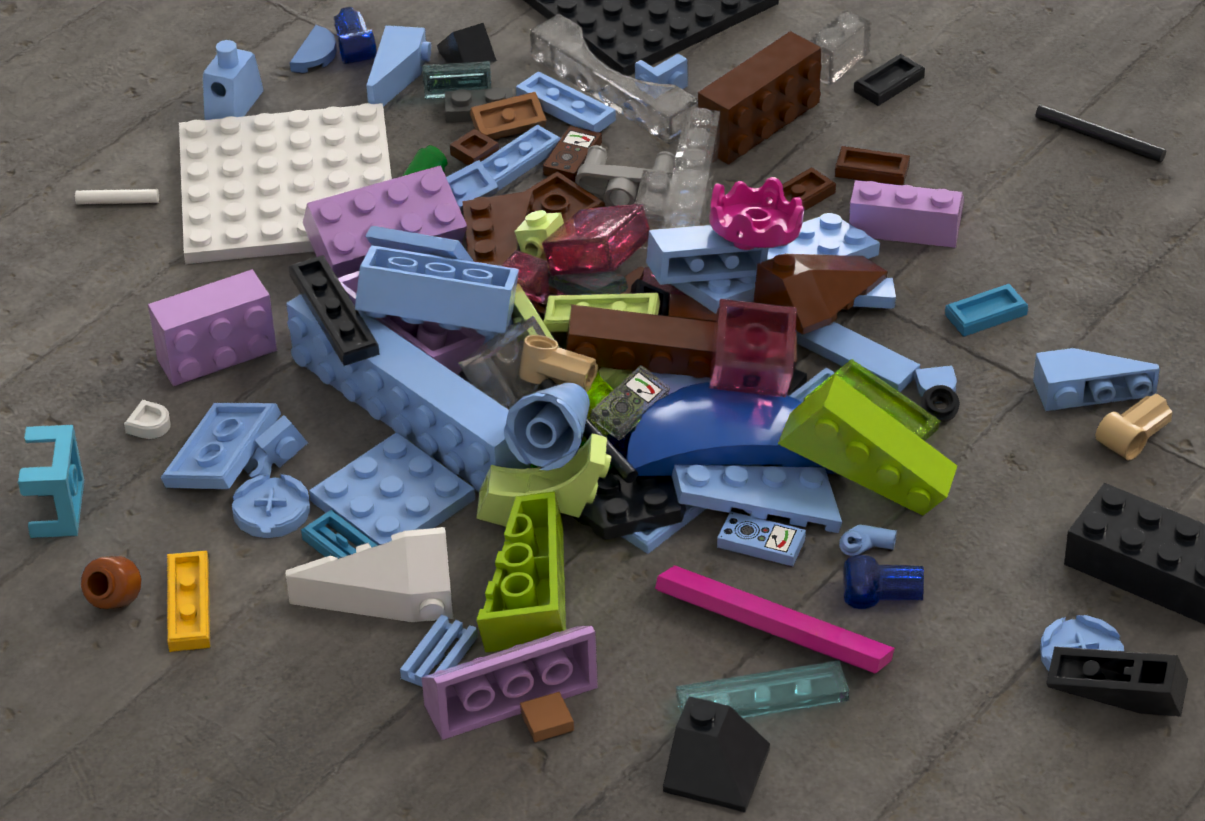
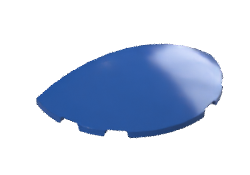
[626,381,837,476]

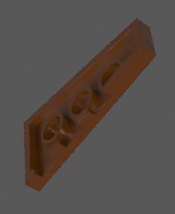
[462,190,534,268]

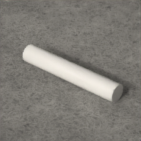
[75,189,159,205]

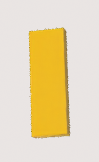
[167,551,210,652]

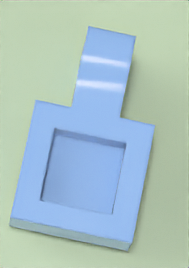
[243,415,308,478]

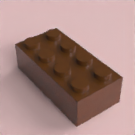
[698,31,822,165]

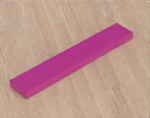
[655,565,895,673]

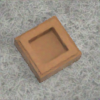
[520,691,574,742]

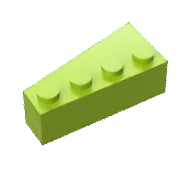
[778,375,957,516]
[476,491,566,653]

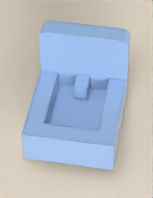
[635,54,688,103]

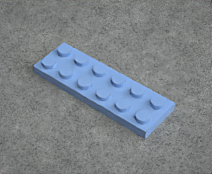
[671,213,880,314]

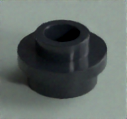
[921,385,960,422]

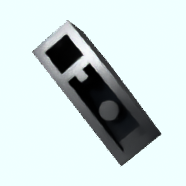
[1046,647,1188,717]

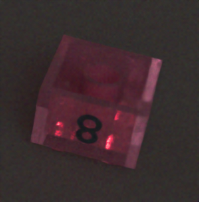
[709,299,797,397]

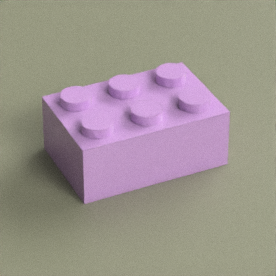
[148,269,277,386]

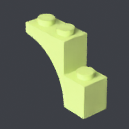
[476,433,611,527]

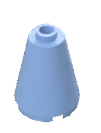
[504,383,590,471]

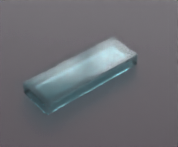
[541,257,628,295]

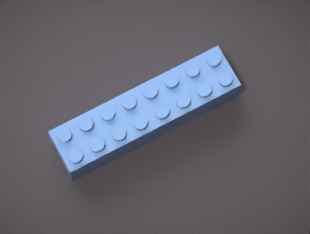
[286,294,531,492]

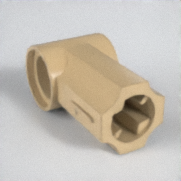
[519,335,598,392]
[1095,393,1172,460]

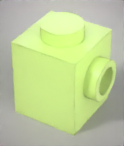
[514,210,573,270]

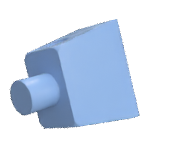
[203,40,263,120]

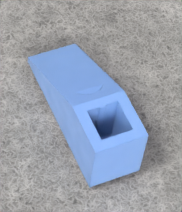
[1033,348,1160,411]

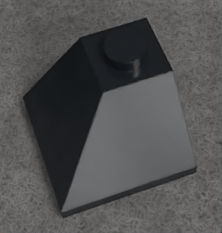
[663,696,770,812]

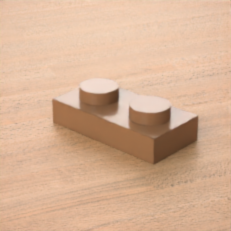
[470,92,546,140]

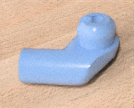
[839,524,897,556]

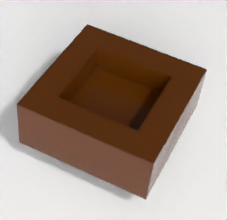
[450,129,499,165]

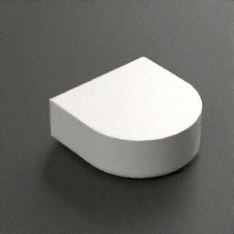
[124,400,171,439]

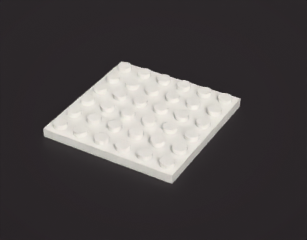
[179,103,392,264]

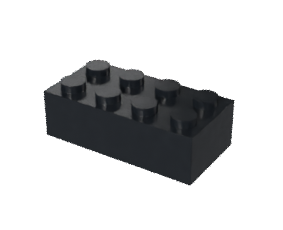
[1064,483,1205,625]

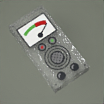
[590,365,670,441]

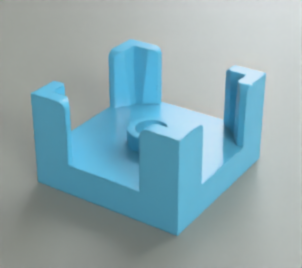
[18,425,84,538]

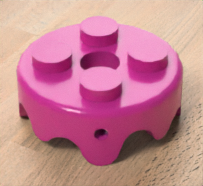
[709,177,804,250]

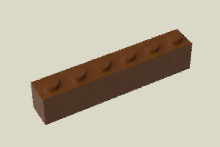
[566,304,797,390]

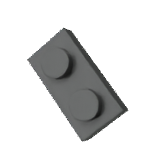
[445,87,513,123]

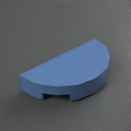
[290,25,337,73]

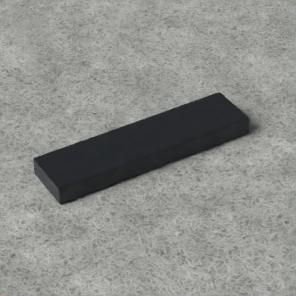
[289,255,380,366]

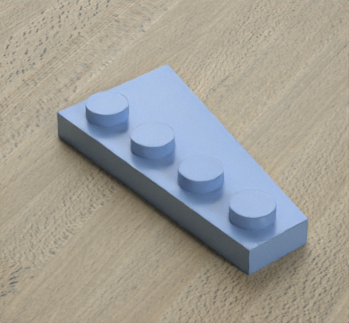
[672,465,842,533]

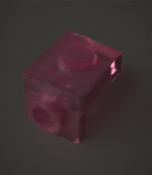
[501,250,549,303]

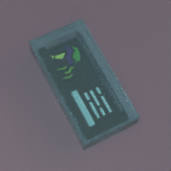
[422,61,492,99]

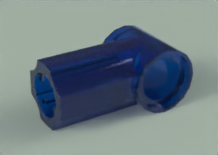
[334,7,377,64]
[843,555,924,609]

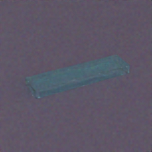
[676,660,849,718]

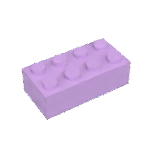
[303,165,467,278]

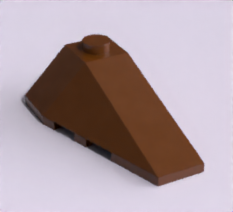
[753,253,888,335]

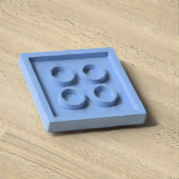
[309,432,475,545]

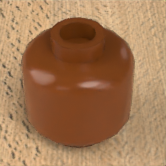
[81,556,142,609]

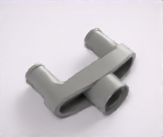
[575,145,676,213]

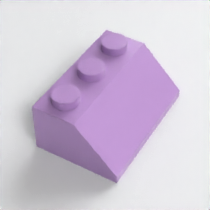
[849,180,964,248]

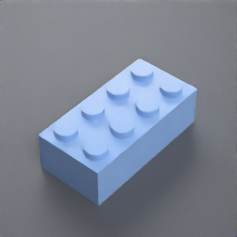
[355,245,519,336]

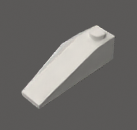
[286,527,453,622]

